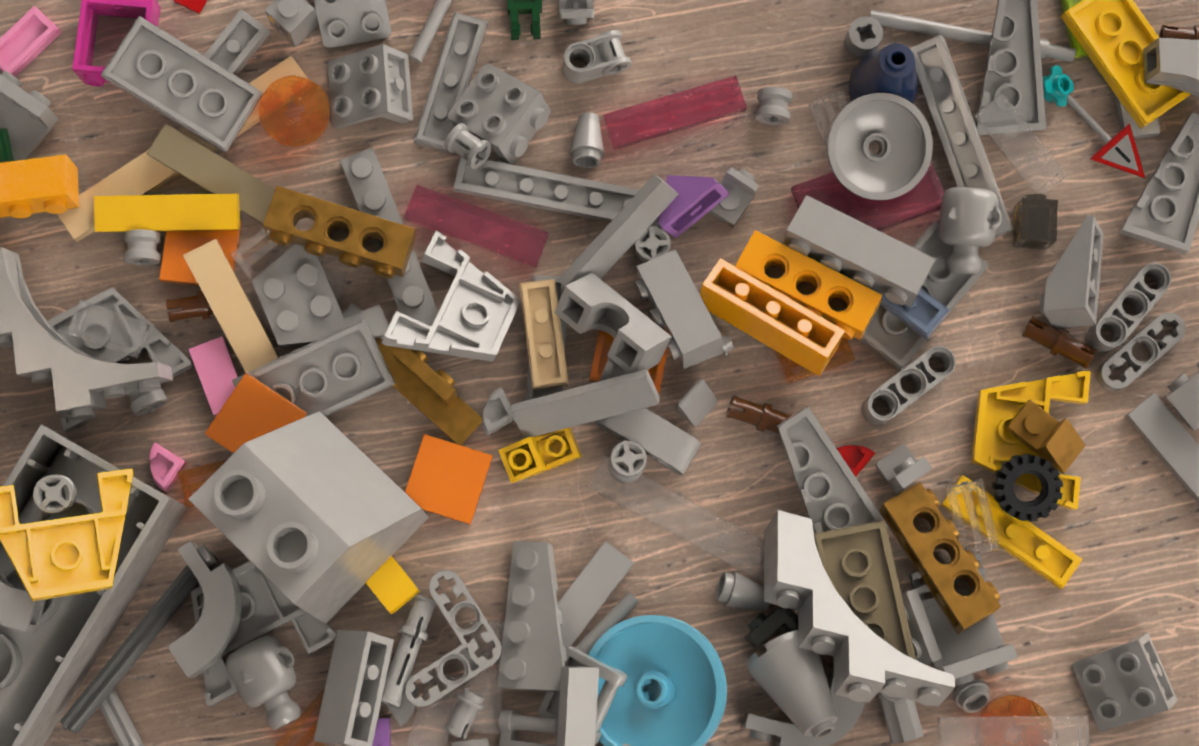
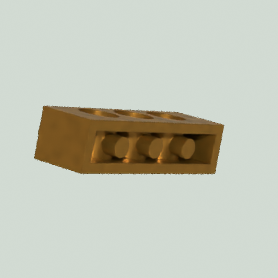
[263,186,416,279]
[879,482,1001,635]

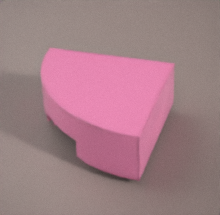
[149,442,187,493]

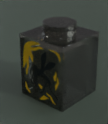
[1013,194,1058,250]

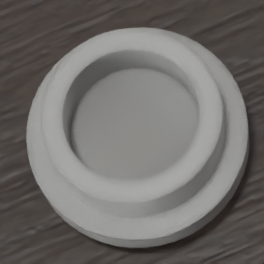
[953,679,990,713]

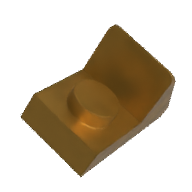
[1005,400,1086,474]

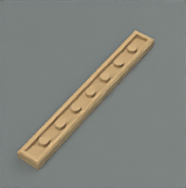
[57,55,313,242]

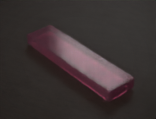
[603,75,747,150]
[404,185,549,268]

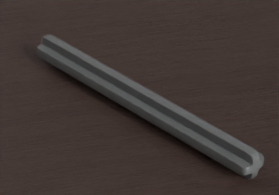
[60,550,217,734]

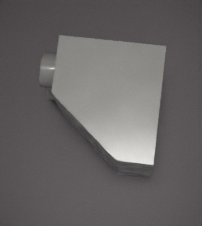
[189,411,429,624]

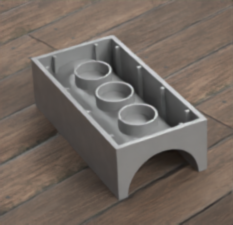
[0,424,187,746]

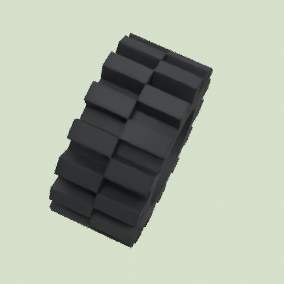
[992,454,1063,522]

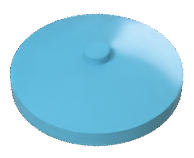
[589,615,727,746]

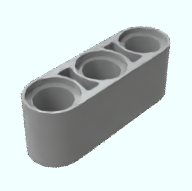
[1086,263,1171,354]
[862,346,956,426]
[594,408,702,475]

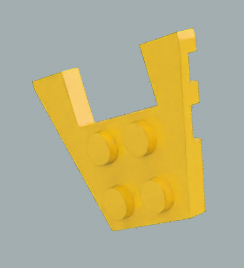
[971,371,1091,510]
[0,468,133,601]

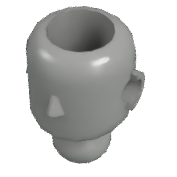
[939,187,1002,275]
[226,635,301,731]

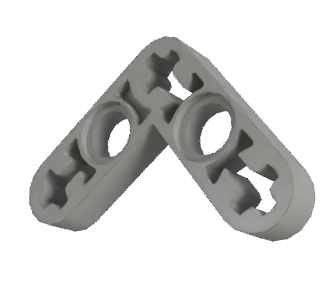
[405,570,502,707]

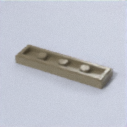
[147,123,275,224]

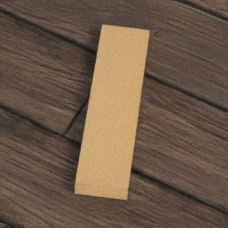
[183,239,279,373]

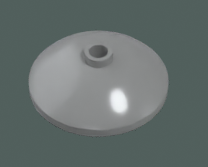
[827,93,933,200]

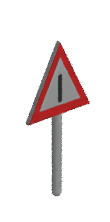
[1066,94,1146,179]

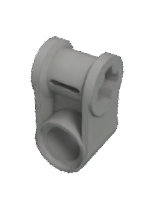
[562,30,632,84]

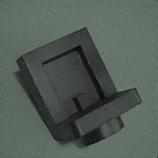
[744,607,798,648]

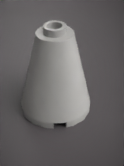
[746,630,838,739]

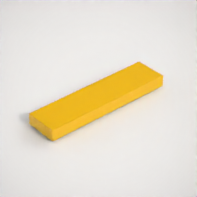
[94,194,240,232]
[941,475,1082,589]

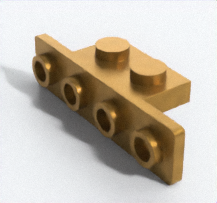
[374,338,483,445]

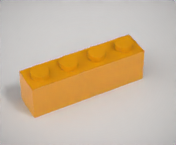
[0,154,79,219]
[700,258,845,377]

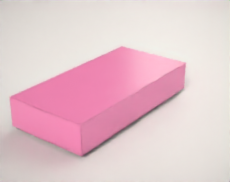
[0,6,62,77]
[188,336,239,417]

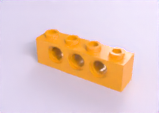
[735,230,883,340]

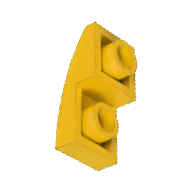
[498,427,583,484]
[365,556,420,615]

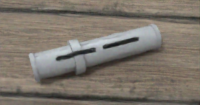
[381,595,436,708]

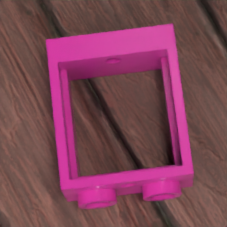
[72,0,161,87]

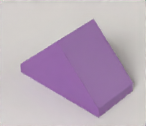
[658,175,730,238]

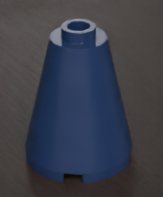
[849,43,918,104]

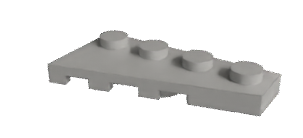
[976,0,1046,136]
[1118,112,1199,255]
[776,406,889,533]
[497,541,567,693]

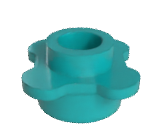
[1043,65,1074,107]

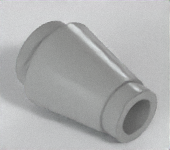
[569,113,604,168]
[715,571,770,611]

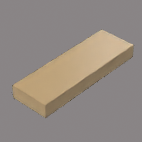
[519,279,568,390]

